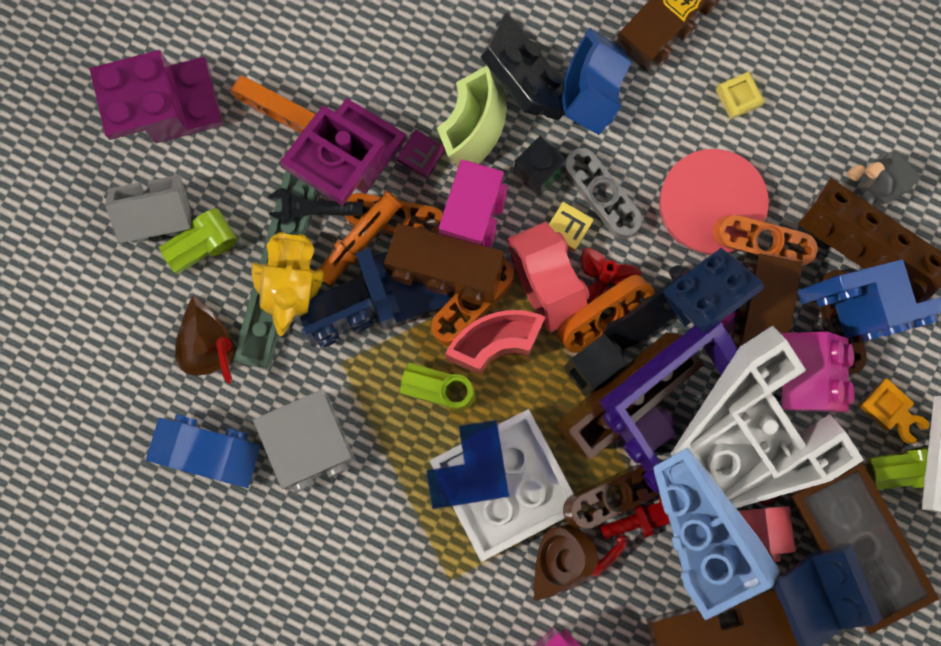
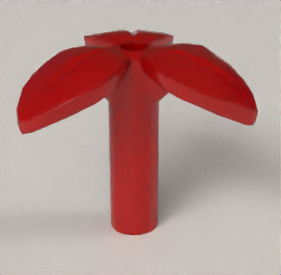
[581,247,642,304]

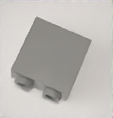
[253,389,355,493]

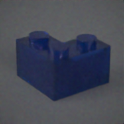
[426,420,509,510]

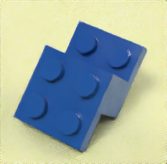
[798,259,941,342]

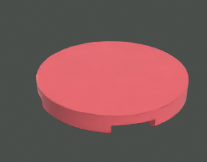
[659,149,769,256]

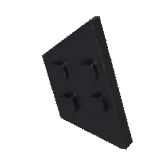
[480,13,580,125]

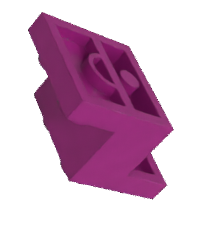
[89,50,224,144]
[280,98,406,206]

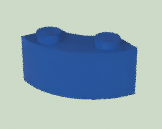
[562,28,632,135]
[146,414,261,488]

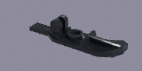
[602,265,689,350]

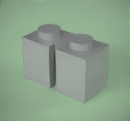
[105,175,192,243]

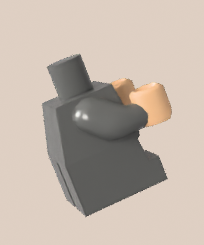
[847,151,921,205]

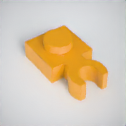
[858,378,930,444]

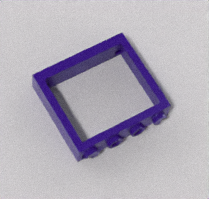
[599,322,738,508]

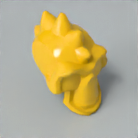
[251,232,324,336]

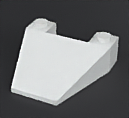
[671,326,864,508]

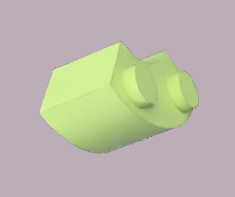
[437,66,507,167]

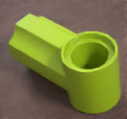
[159,208,238,275]
[399,362,475,411]
[866,447,928,490]

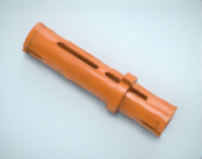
[315,190,404,286]

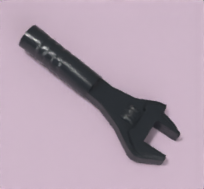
[268,188,365,225]

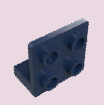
[662,247,764,332]
[356,248,450,329]
[299,276,378,348]
[774,545,882,646]

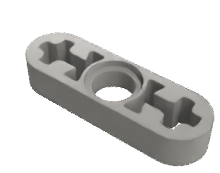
[565,148,642,239]

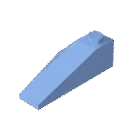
[653,447,780,620]

